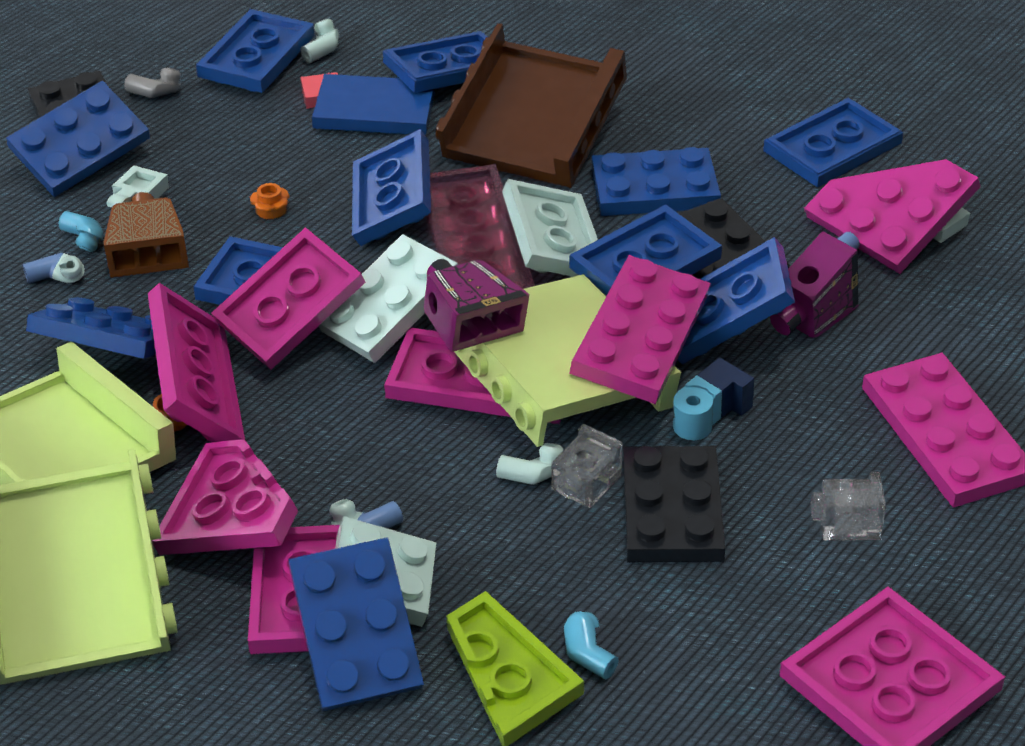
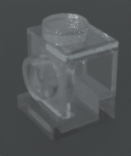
[551,424,622,508]
[811,472,886,540]

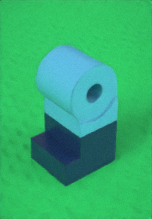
[673,357,754,441]

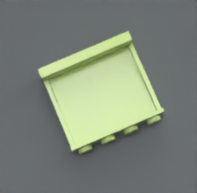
[454,274,681,447]
[0,342,176,485]
[0,449,178,685]

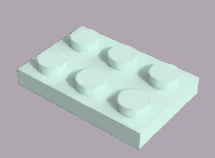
[502,179,598,277]
[318,234,458,363]

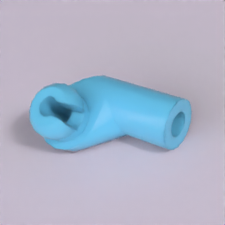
[59,211,104,252]
[564,611,618,679]

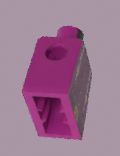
[770,231,859,338]
[424,259,530,352]

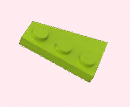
[446,591,584,746]

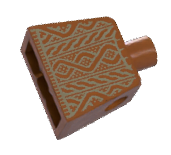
[104,192,189,278]

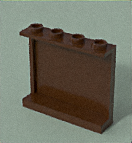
[436,23,627,188]

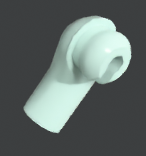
[301,18,339,63]
[496,443,565,485]

